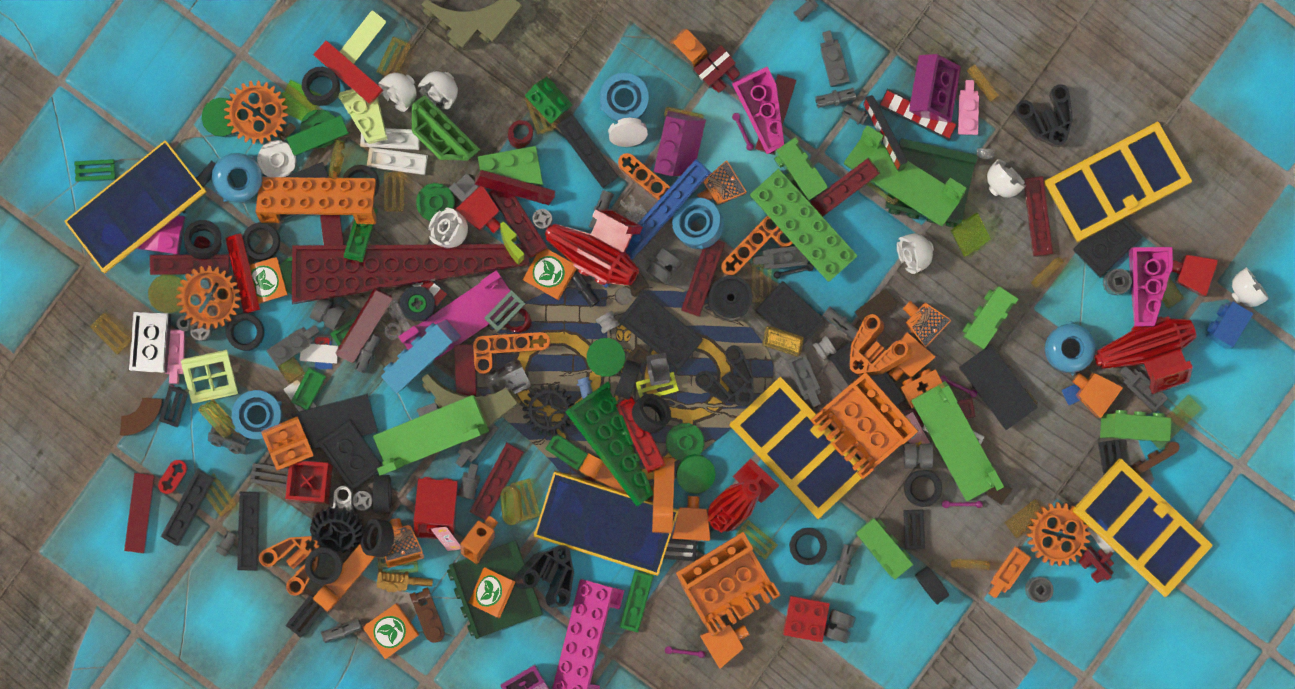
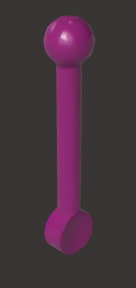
[732,113,754,151]
[940,375,977,397]
[942,500,983,508]
[665,646,706,658]

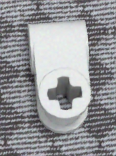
[333,485,353,511]

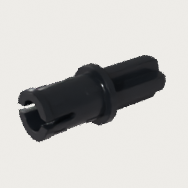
[571,270,600,308]

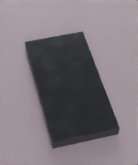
[618,291,704,370]
[829,341,906,406]
[959,344,1038,431]
[291,393,378,449]

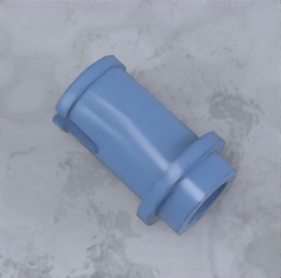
[577,377,593,399]

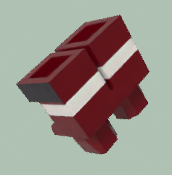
[693,45,740,94]

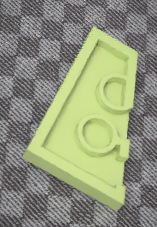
[338,89,388,144]

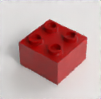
[285,461,333,505]
[782,595,830,642]

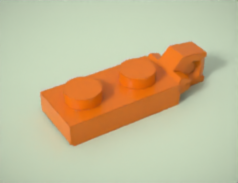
[988,546,1032,598]

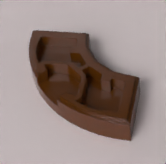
[120,398,163,436]

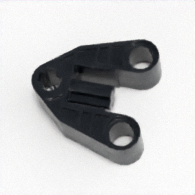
[1014,84,1073,147]
[695,345,754,406]
[514,545,574,608]

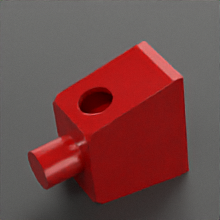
[455,186,500,234]
[1171,255,1218,297]

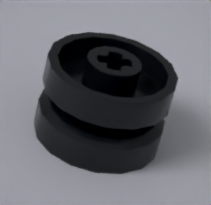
[708,275,753,321]

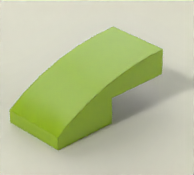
[500,221,524,265]

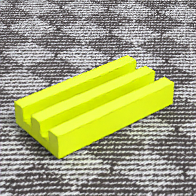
[636,372,679,398]

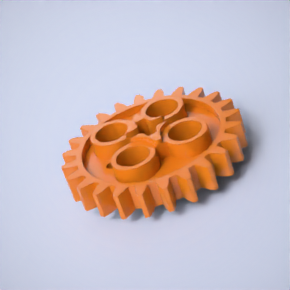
[224,80,288,144]
[176,266,241,330]
[1026,502,1091,566]

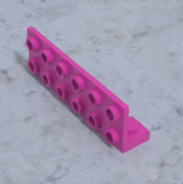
[398,270,519,361]
[552,579,625,689]

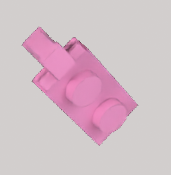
[958,80,979,135]
[165,330,185,384]

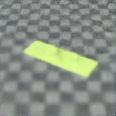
[340,11,386,64]

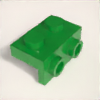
[525,76,573,124]

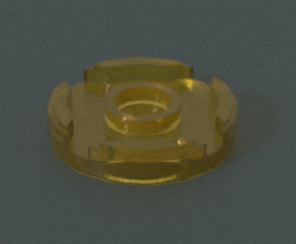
[329,140,345,179]
[148,275,183,313]

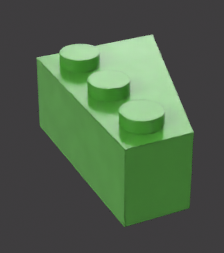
[774,137,828,201]
[478,146,544,187]
[962,286,1019,350]
[1100,410,1171,442]
[855,518,913,580]

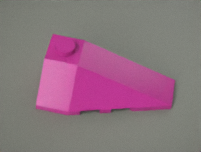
[732,66,784,154]
[102,214,186,255]
[1129,247,1173,326]

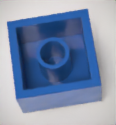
[1206,301,1253,349]

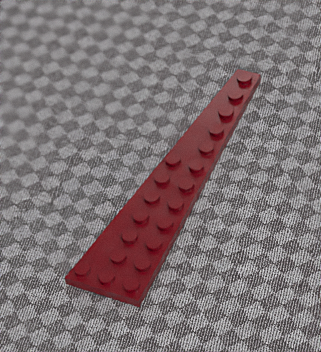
[292,244,529,305]

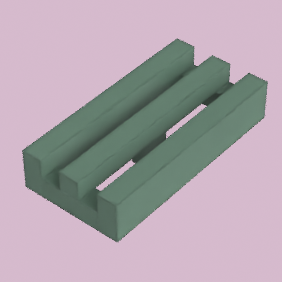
[484,290,525,332]

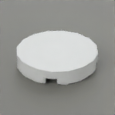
[608,118,648,147]
[257,140,297,177]

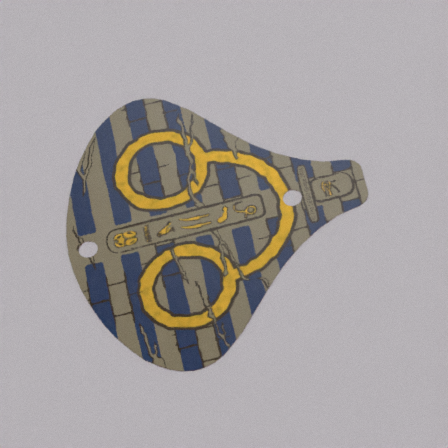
[475,280,773,553]

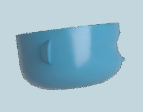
[600,73,649,122]
[212,153,262,203]
[672,197,724,249]
[1045,321,1096,376]
[232,390,283,440]

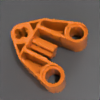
[850,314,912,376]
[259,536,320,596]

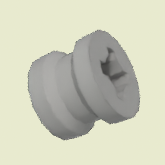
[533,209,552,229]
[596,311,620,334]
[190,322,212,341]
[813,336,836,361]
[353,491,373,510]

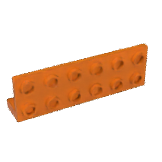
[255,177,377,224]

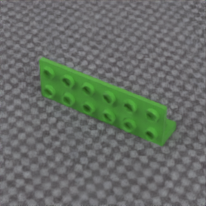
[844,125,967,226]
[750,168,857,282]
[911,381,1004,501]
[373,395,489,476]

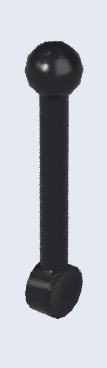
[773,264,814,279]

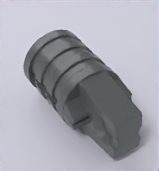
[457,463,481,500]

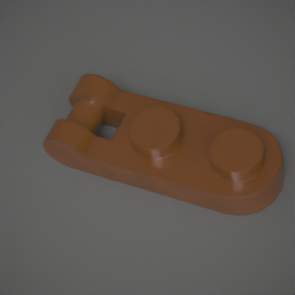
[1130,442,1180,475]
[409,587,445,643]

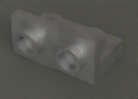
[484,360,531,394]

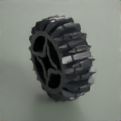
[522,384,575,437]
[310,505,363,554]

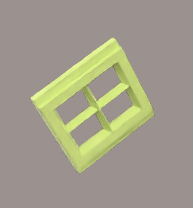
[181,350,238,404]

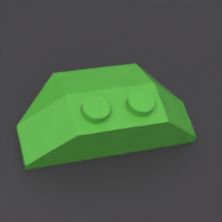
[412,95,480,160]

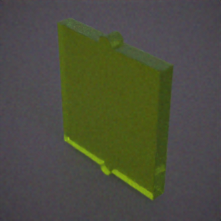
[281,80,321,121]
[950,212,991,257]

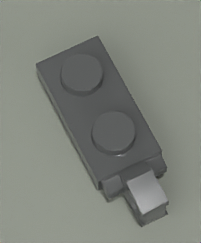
[820,30,850,87]
[752,246,808,269]
[266,325,319,367]
[786,352,821,408]
[1118,366,1168,413]
[455,424,499,468]

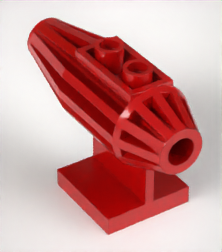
[545,209,643,285]
[1094,316,1197,394]
[707,458,779,533]

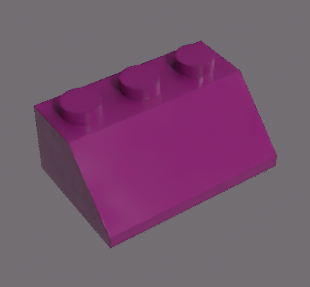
[909,54,961,123]
[654,110,706,176]

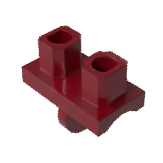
[1079,545,1114,583]

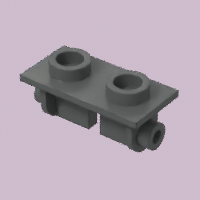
[208,425,250,455]

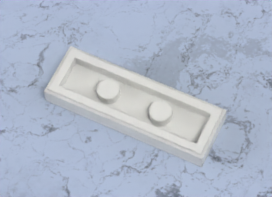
[360,128,420,150]
[367,147,428,175]

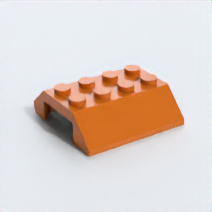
[810,372,918,479]
[676,532,780,637]

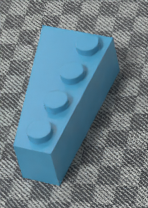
[381,319,462,394]

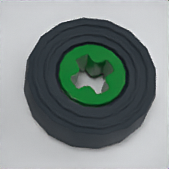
[400,286,435,321]

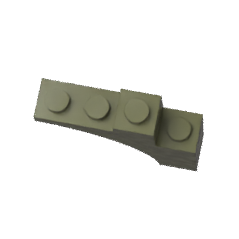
[421,0,523,50]
[421,373,521,428]

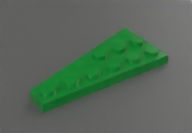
[566,381,653,507]

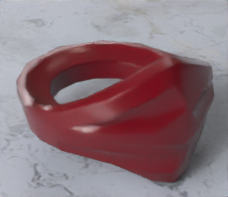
[508,120,533,149]
[503,307,532,333]

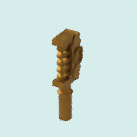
[376,569,433,593]

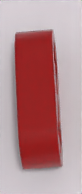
[158,460,188,494]

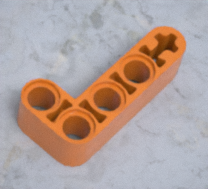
[618,153,670,201]
[721,216,792,276]
[473,332,551,374]
[579,453,654,500]
[652,457,675,533]
[313,543,375,612]

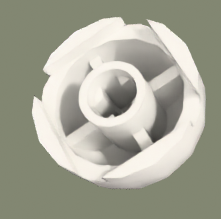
[418,71,458,109]
[378,72,417,112]
[987,159,1026,198]
[428,208,468,248]
[897,233,934,274]
[1231,267,1269,307]

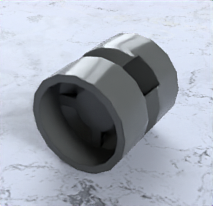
[646,248,682,285]
[1103,269,1132,295]
[310,299,346,331]
[903,444,933,469]
[1025,576,1054,603]
[824,609,856,643]

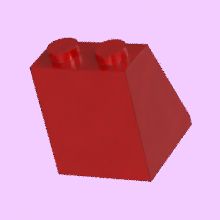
[414,477,458,539]

